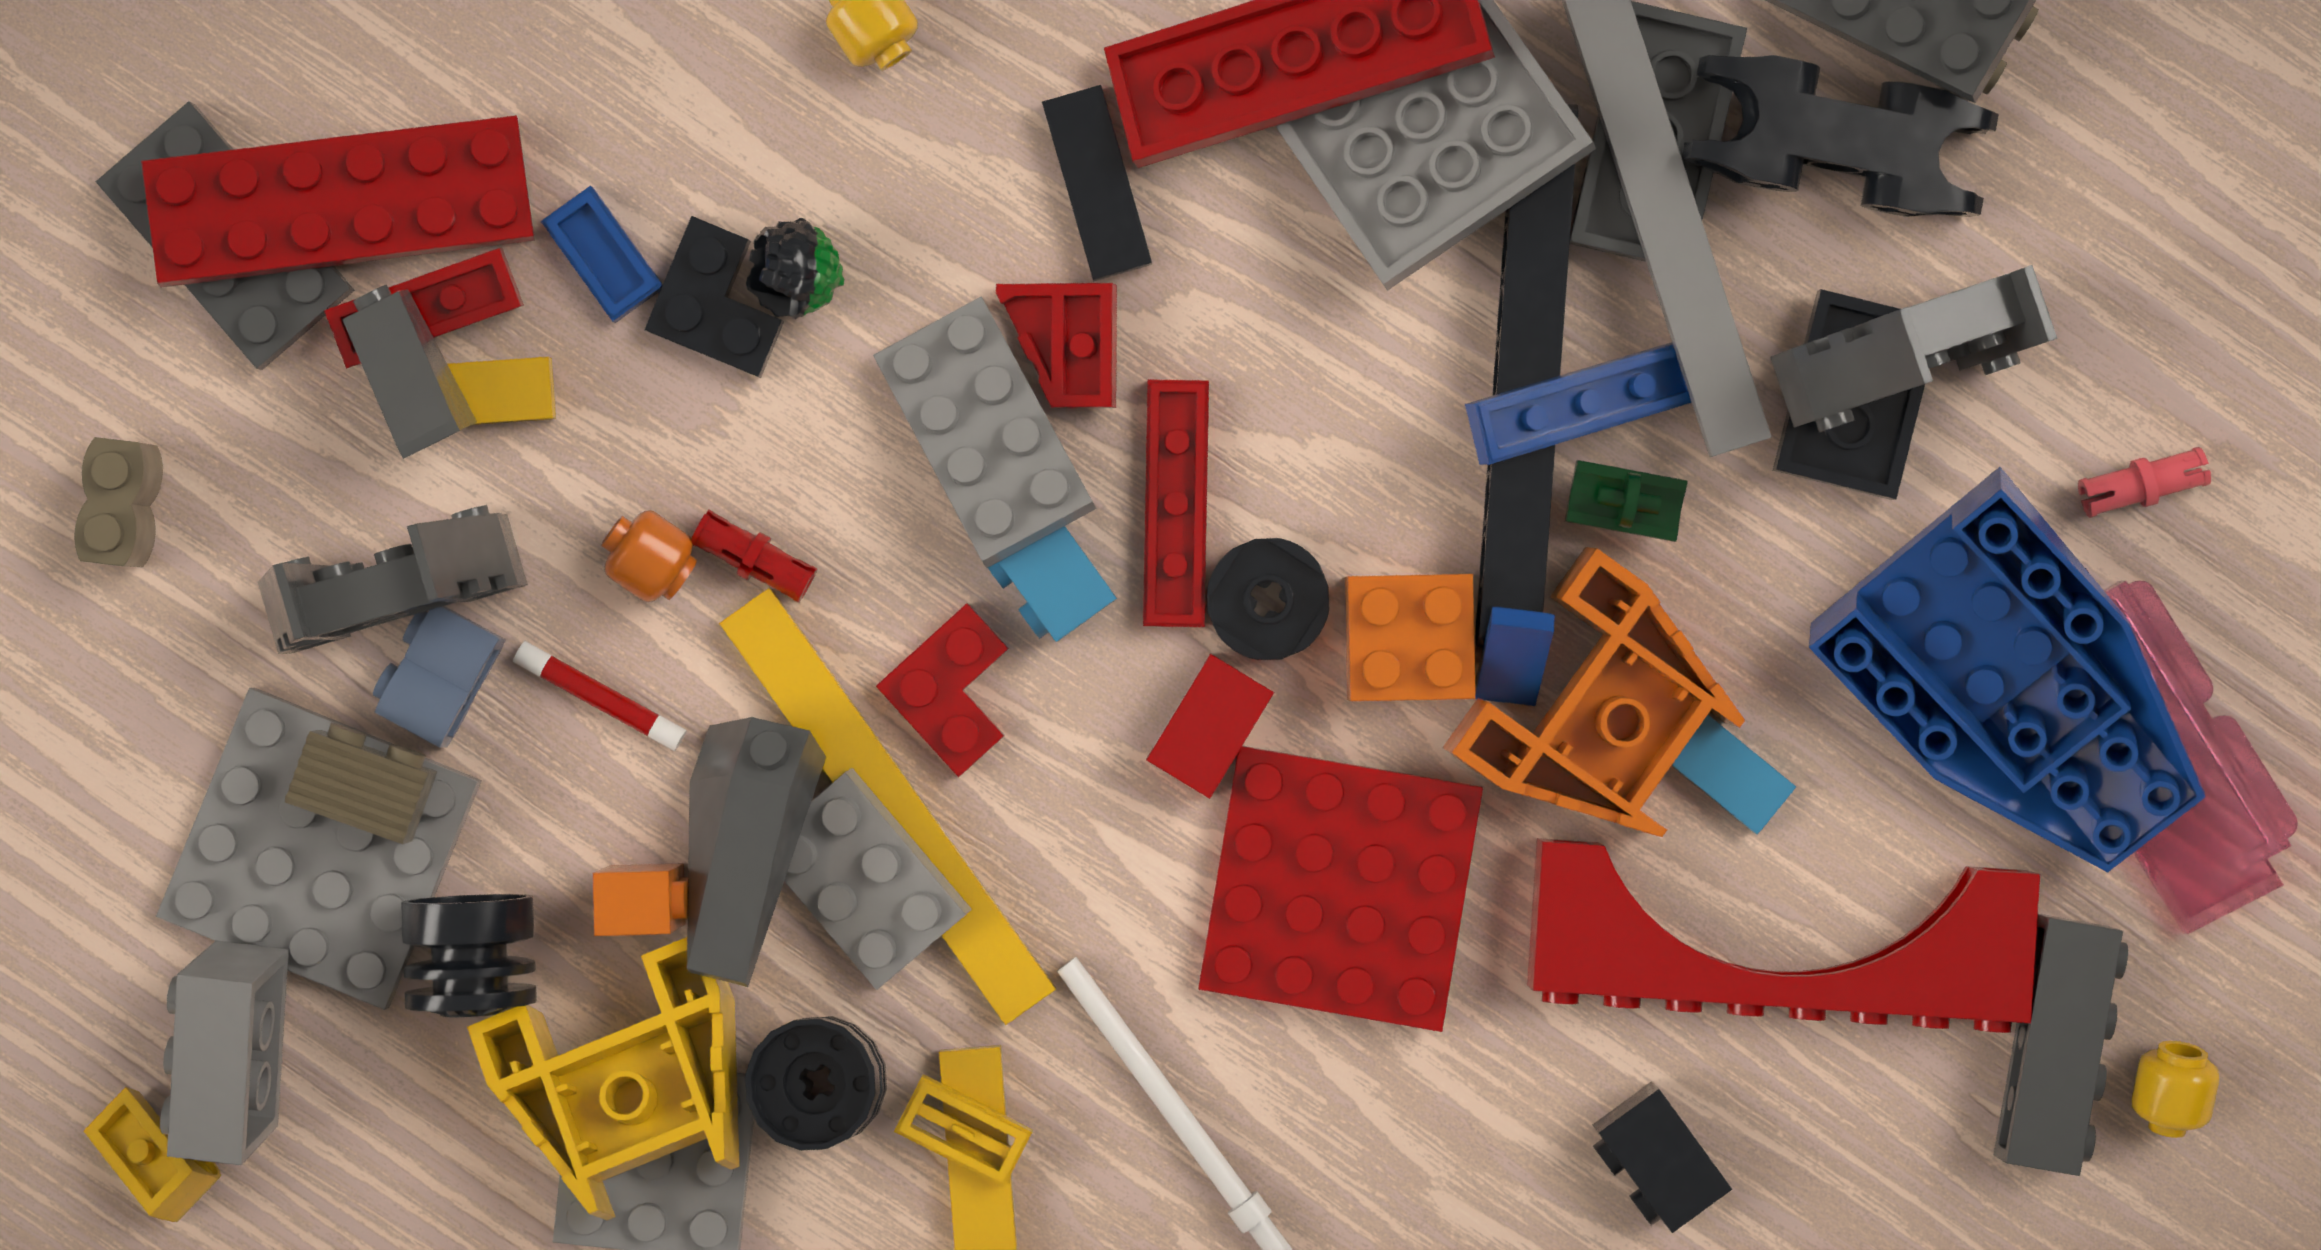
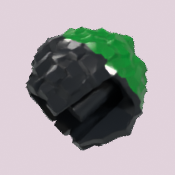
[746,218,845,319]

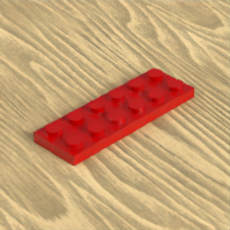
[1104,0,1495,168]
[141,115,535,288]

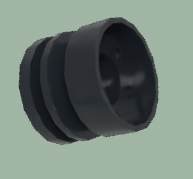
[401,894,537,1017]
[745,1016,887,1151]

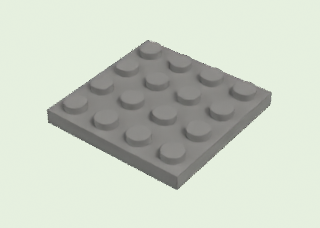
[1276,0,1596,291]
[156,688,482,1010]

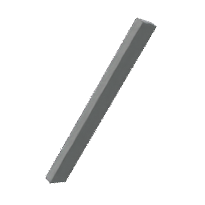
[1562,0,1772,457]

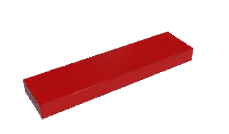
[1143,379,1209,627]

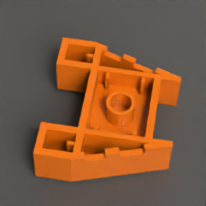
[1442,547,1745,837]

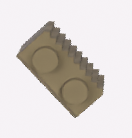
[285,723,437,844]

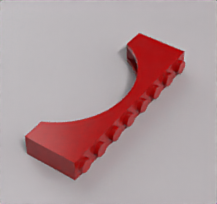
[1527,838,2040,1033]

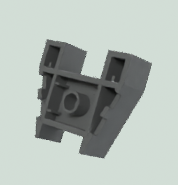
[1770,265,2058,432]
[258,505,528,654]

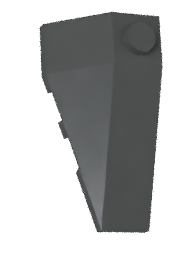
[687,717,826,987]

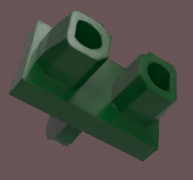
[1564,460,1688,542]

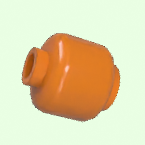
[601,510,697,602]

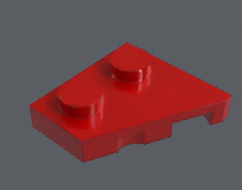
[996,283,1117,409]

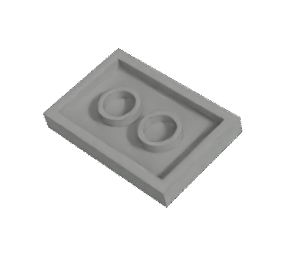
[784,768,972,990]

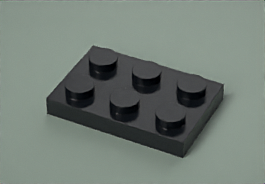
[1772,289,1925,500]

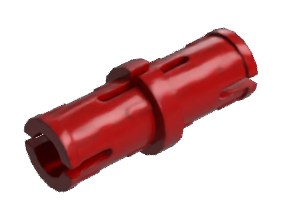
[691,509,818,603]

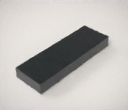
[1042,85,1152,282]

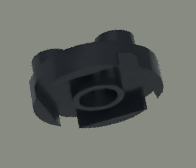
[1207,538,1329,660]

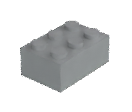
[160,941,289,1165]

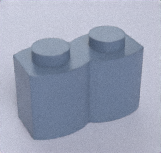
[373,606,506,748]

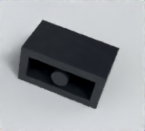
[1592,1081,1733,1233]

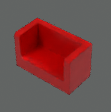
[1146,653,1275,799]

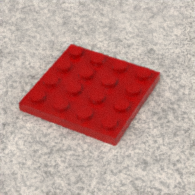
[1198,746,1483,1032]

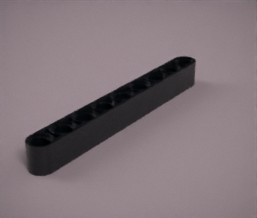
[1475,104,1578,650]

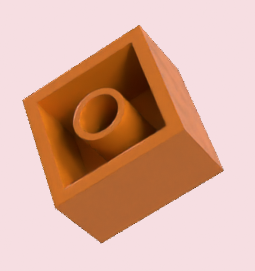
[1345,574,1476,701]

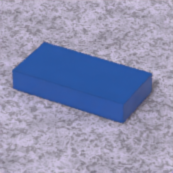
[541,185,663,323]
[1475,607,1555,706]

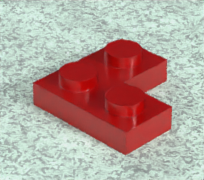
[876,603,1009,777]

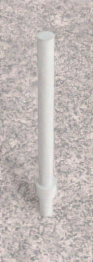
[1057,957,1293,1250]

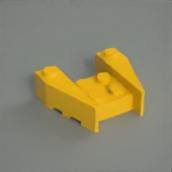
[467,937,740,1221]

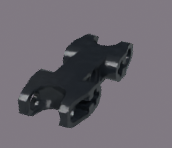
[1682,55,1999,217]

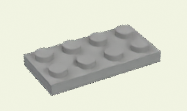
[873,296,1097,568]

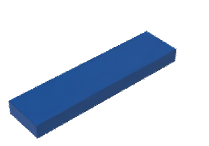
[1465,342,1692,465]

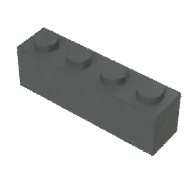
[1993,914,2128,1176]

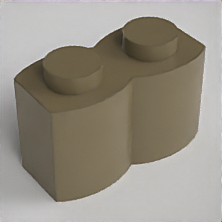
[74,437,163,567]

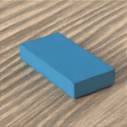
[1671,715,1796,835]

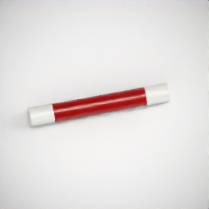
[513,641,687,751]

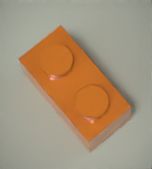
[593,863,688,936]

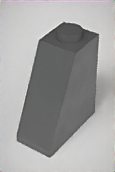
[342,285,477,459]

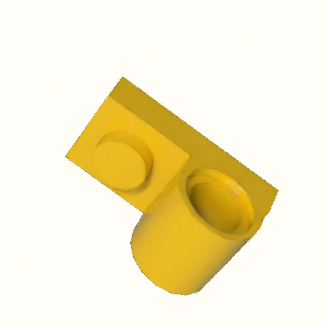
[83,1087,221,1222]

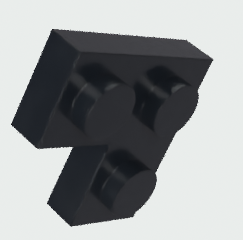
[644,216,784,378]

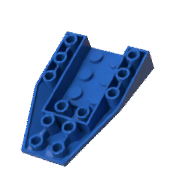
[1809,467,2206,873]

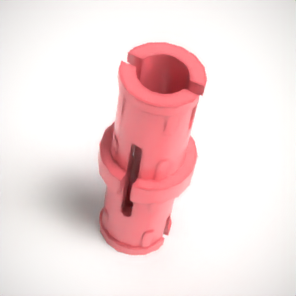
[2078,447,2211,518]

